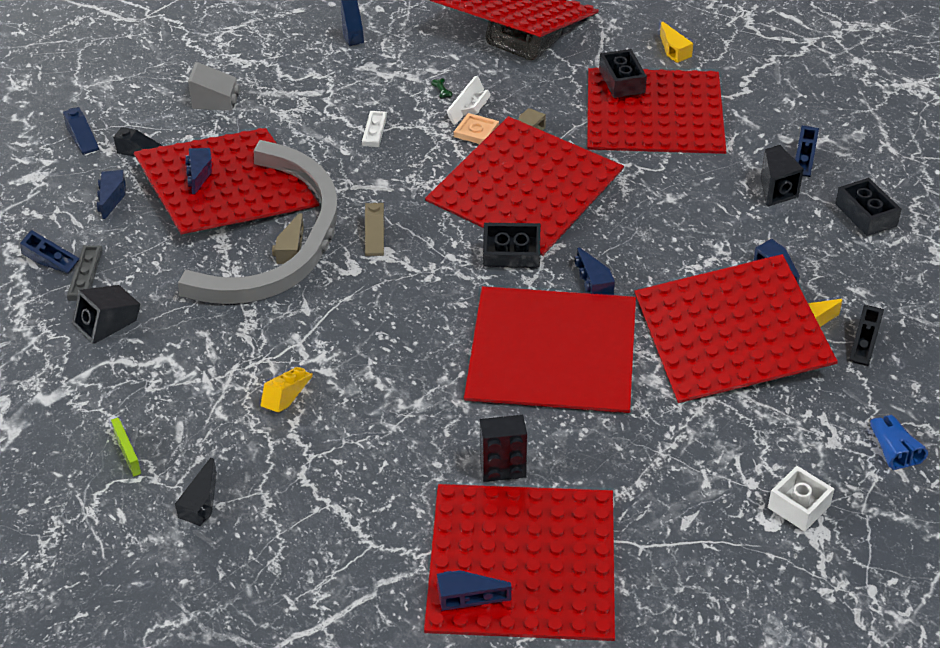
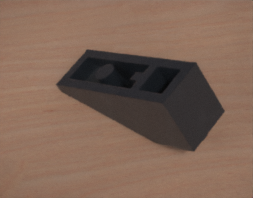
[113,127,163,157]
[849,304,884,366]
[175,457,217,526]

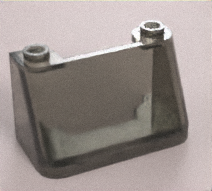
[485,20,563,61]

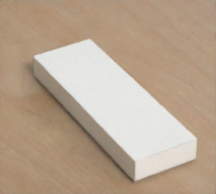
[362,111,387,147]

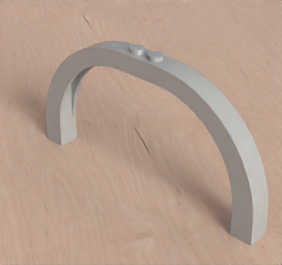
[178,140,337,304]

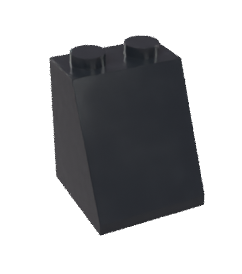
[760,145,804,207]
[72,285,140,344]

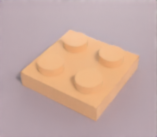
[454,113,499,144]

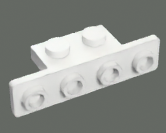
[447,76,491,125]

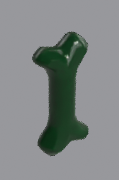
[431,78,453,99]

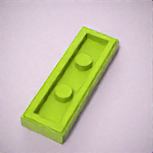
[111,417,141,477]

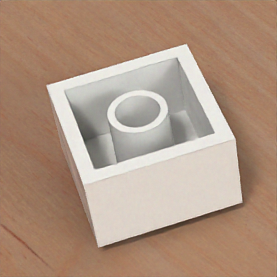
[768,466,834,531]

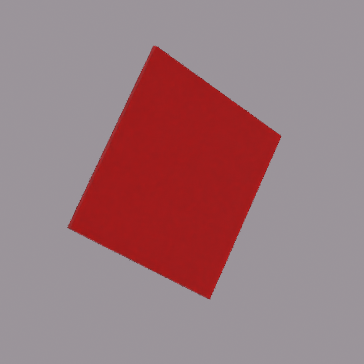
[430,0,599,37]
[587,68,726,154]
[425,116,624,256]
[134,128,319,235]
[634,254,838,403]
[464,286,636,413]
[424,484,615,641]

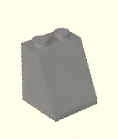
[188,62,240,110]

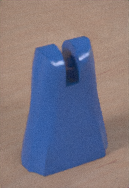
[870,414,928,470]

